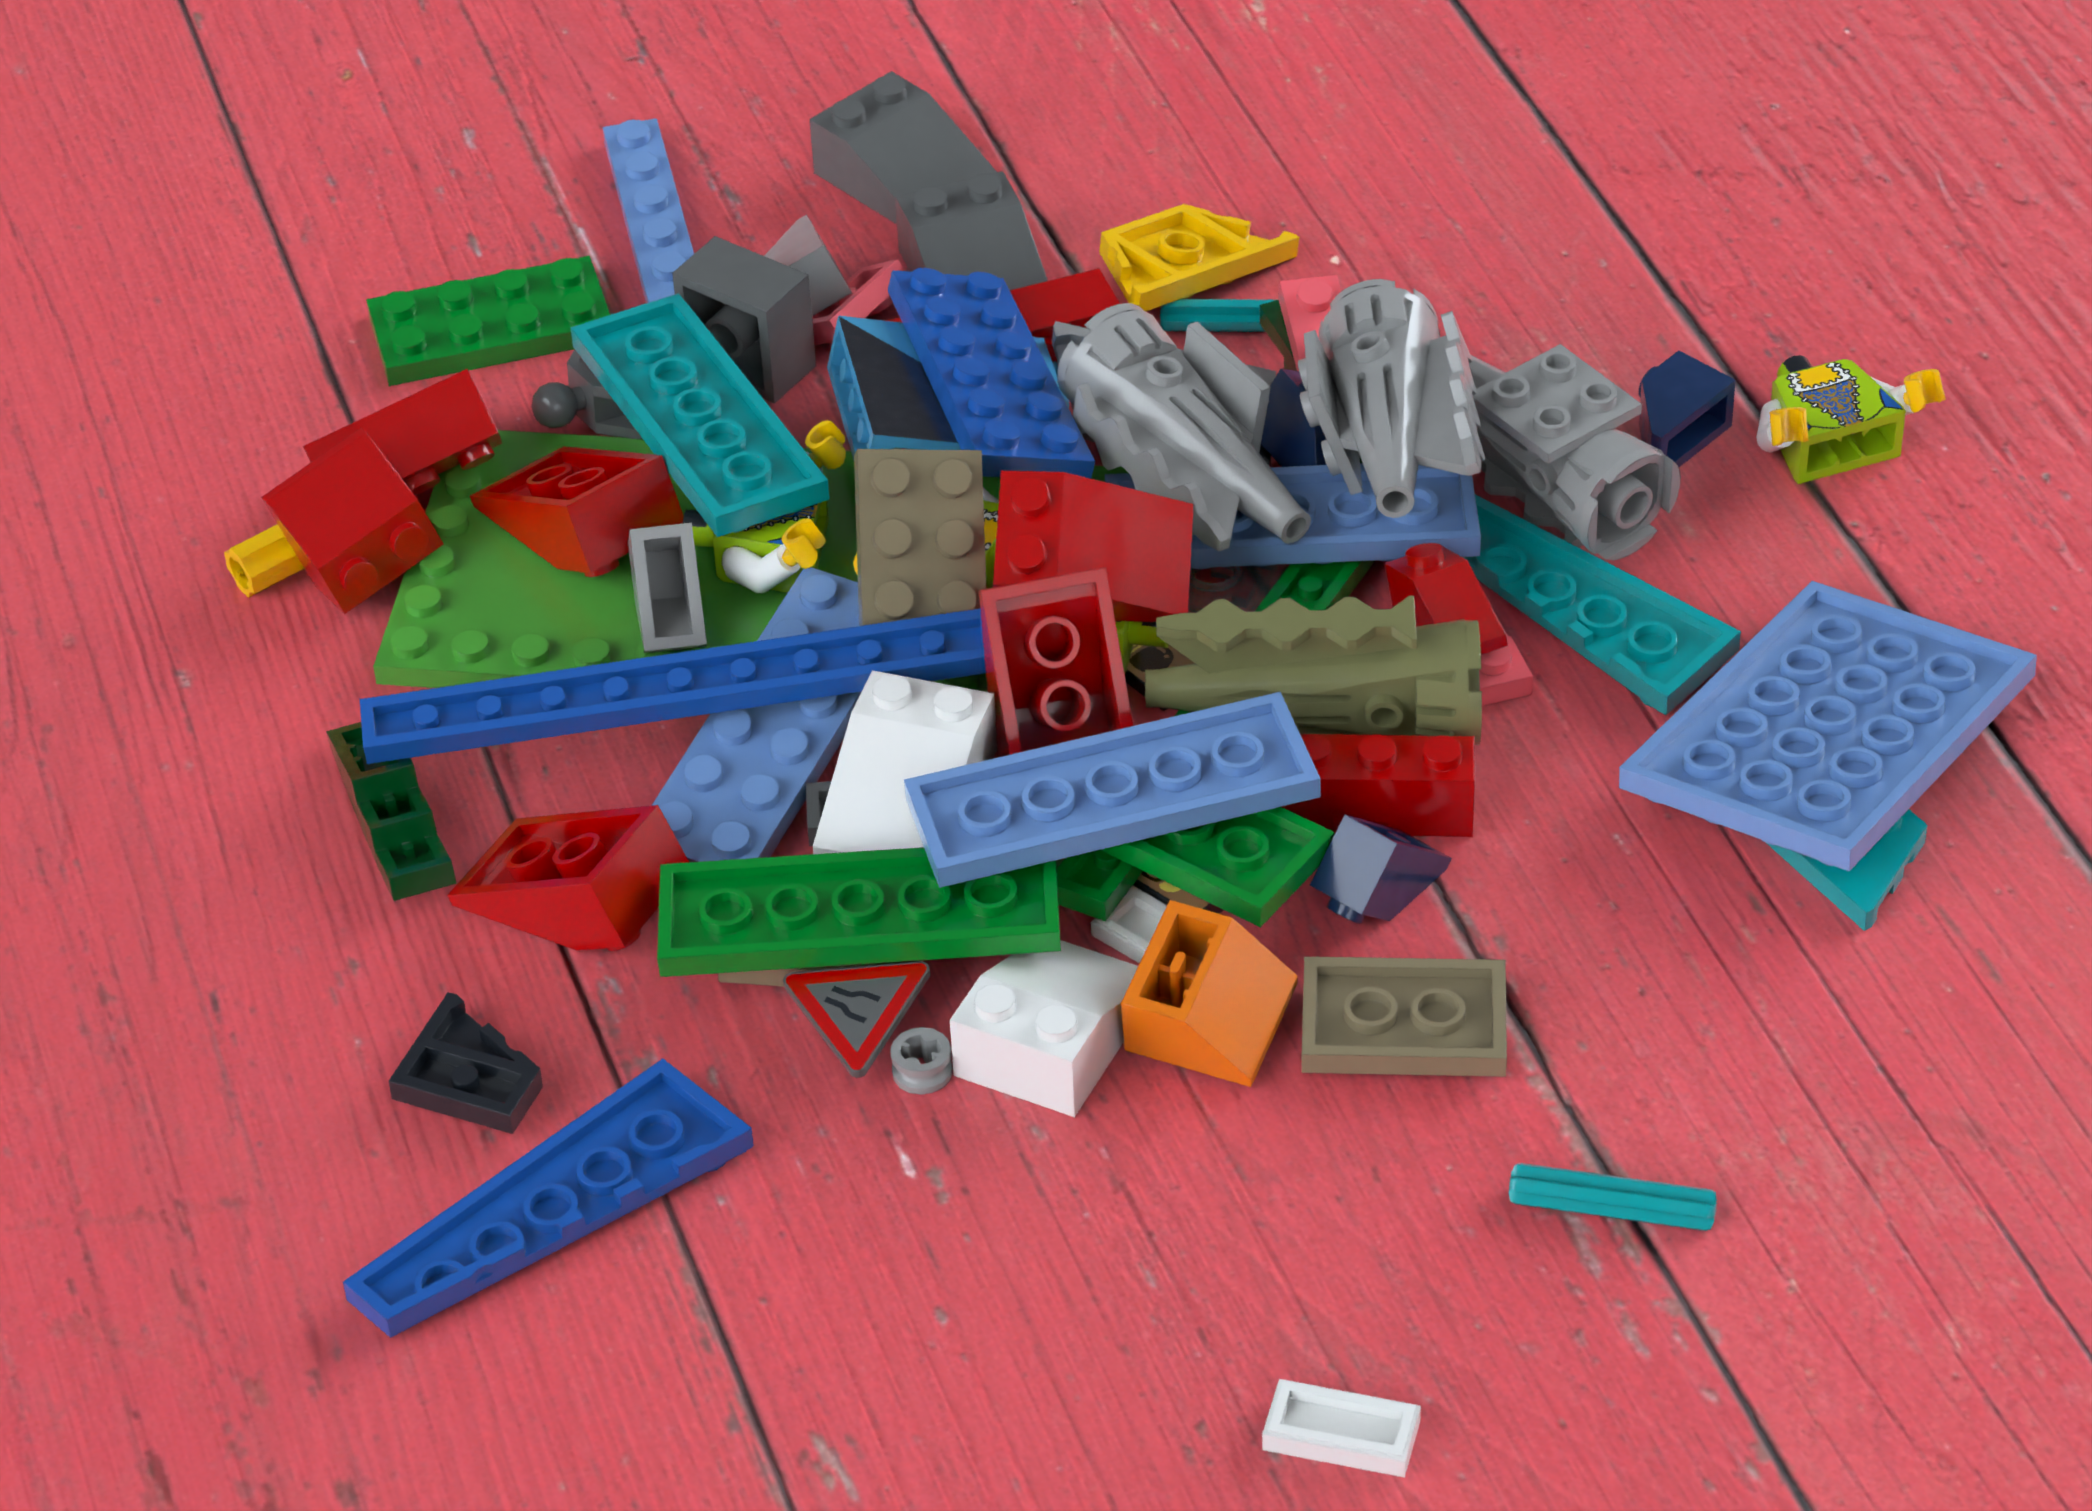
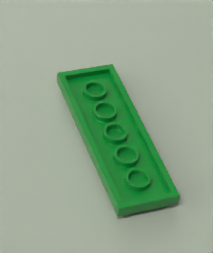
[657,847,1061,977]

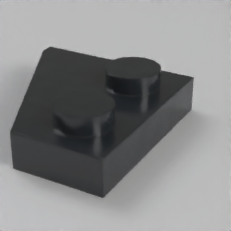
[389,992,543,1134]

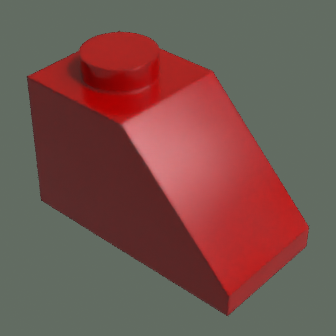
[1385,543,1508,655]

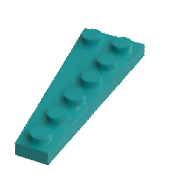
[1463,494,1741,715]

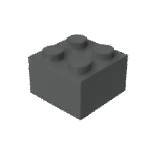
[672,236,816,403]

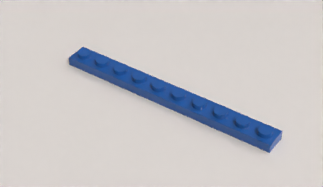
[360,609,986,764]

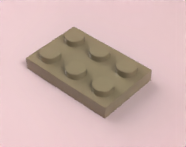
[854,449,986,626]
[1302,956,1507,1077]

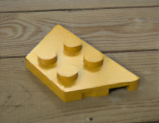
[1099,204,1300,312]

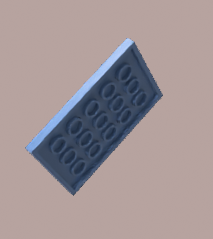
[1619,581,2037,871]

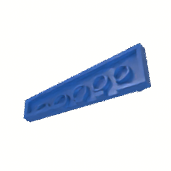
[343,1059,754,1338]

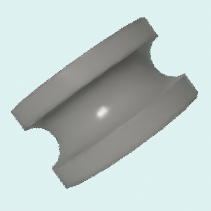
[890,1027,953,1095]

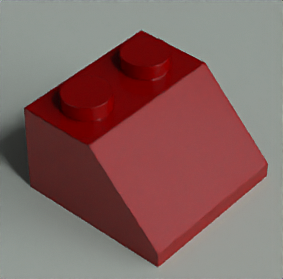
[261,428,444,614]

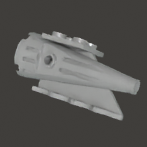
[1298,279,1485,518]
[1057,303,1311,551]
[1469,344,1680,560]

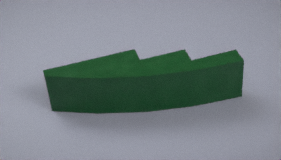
[326,722,457,901]

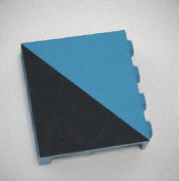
[827,316,1070,460]

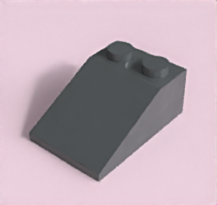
[809,71,997,224]
[895,171,1048,290]

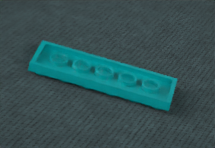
[571,293,830,537]

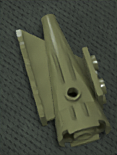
[1145,596,1482,745]

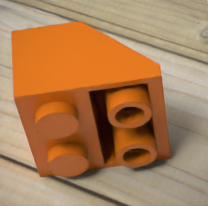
[1121,900,1298,1087]

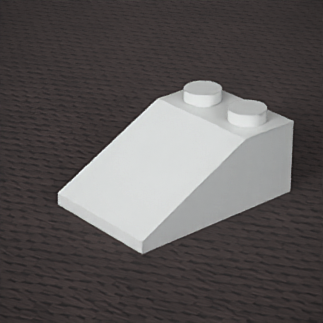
[813,670,997,854]
[950,940,1138,1117]

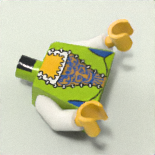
[1756,355,1946,484]
[683,420,846,593]

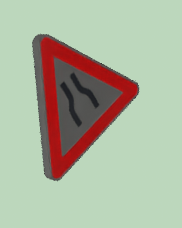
[783,961,930,1078]

